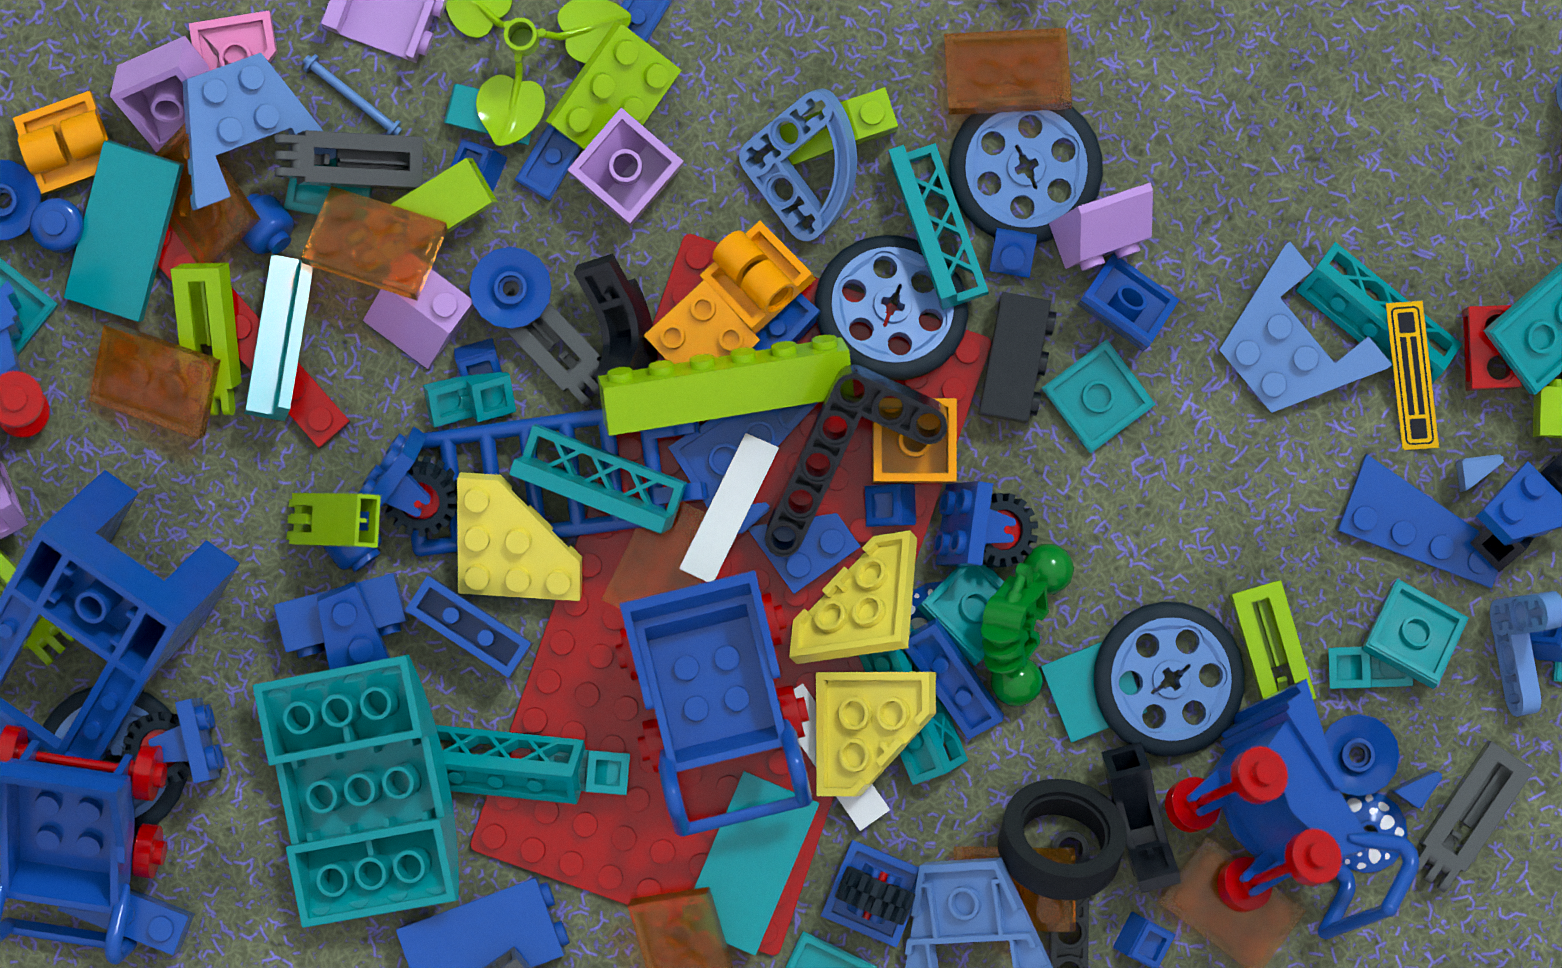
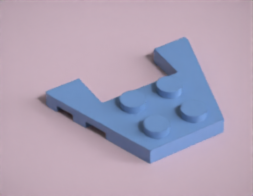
[182,53,336,211]
[1219,242,1392,413]
[905,857,1053,968]

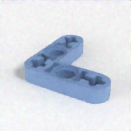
[1490,591,1562,717]

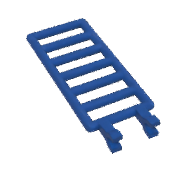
[404,408,709,557]

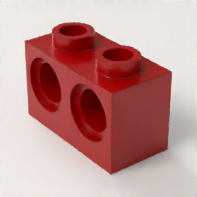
[1462,305,1521,391]

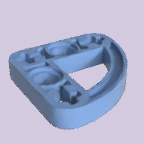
[739,88,857,241]

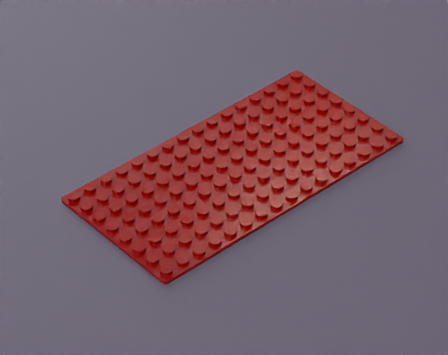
[470,234,991,955]

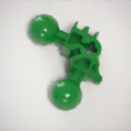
[981,544,1074,707]

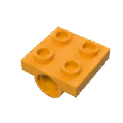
[13,91,109,196]
[700,220,816,334]
[644,280,760,364]

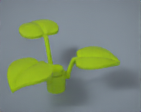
[446,0,632,146]

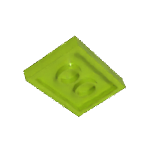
[545,21,682,150]

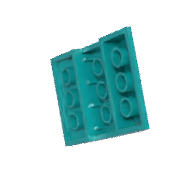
[252,654,459,928]

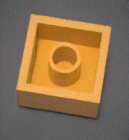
[872,398,957,483]

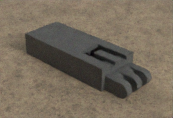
[274,130,423,190]
[502,282,601,408]
[1417,741,1534,893]

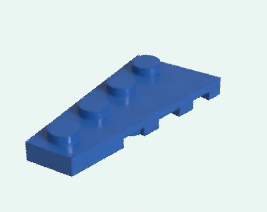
[668,402,819,509]
[1337,454,1498,588]
[317,581,391,670]

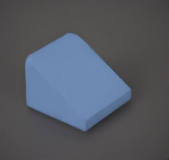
[1456,454,1504,492]

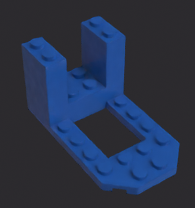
[0,470,240,761]

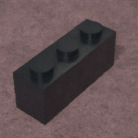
[978,292,1057,424]

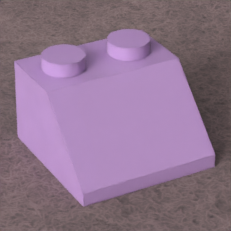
[110,36,210,153]
[567,108,684,228]
[1049,183,1153,271]
[363,252,475,370]

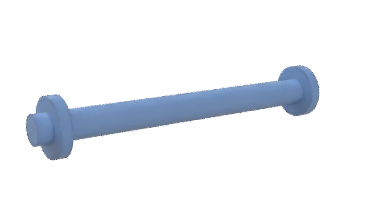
[302,54,403,135]

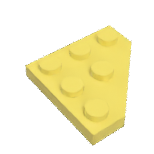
[457,472,582,601]
[789,530,917,664]
[816,672,936,797]

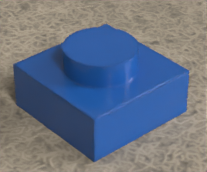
[989,228,1037,278]

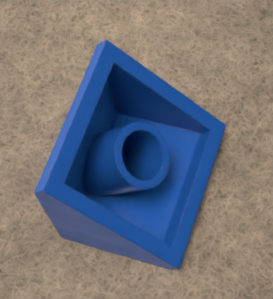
[1077,253,1179,351]

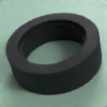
[998,779,1127,900]

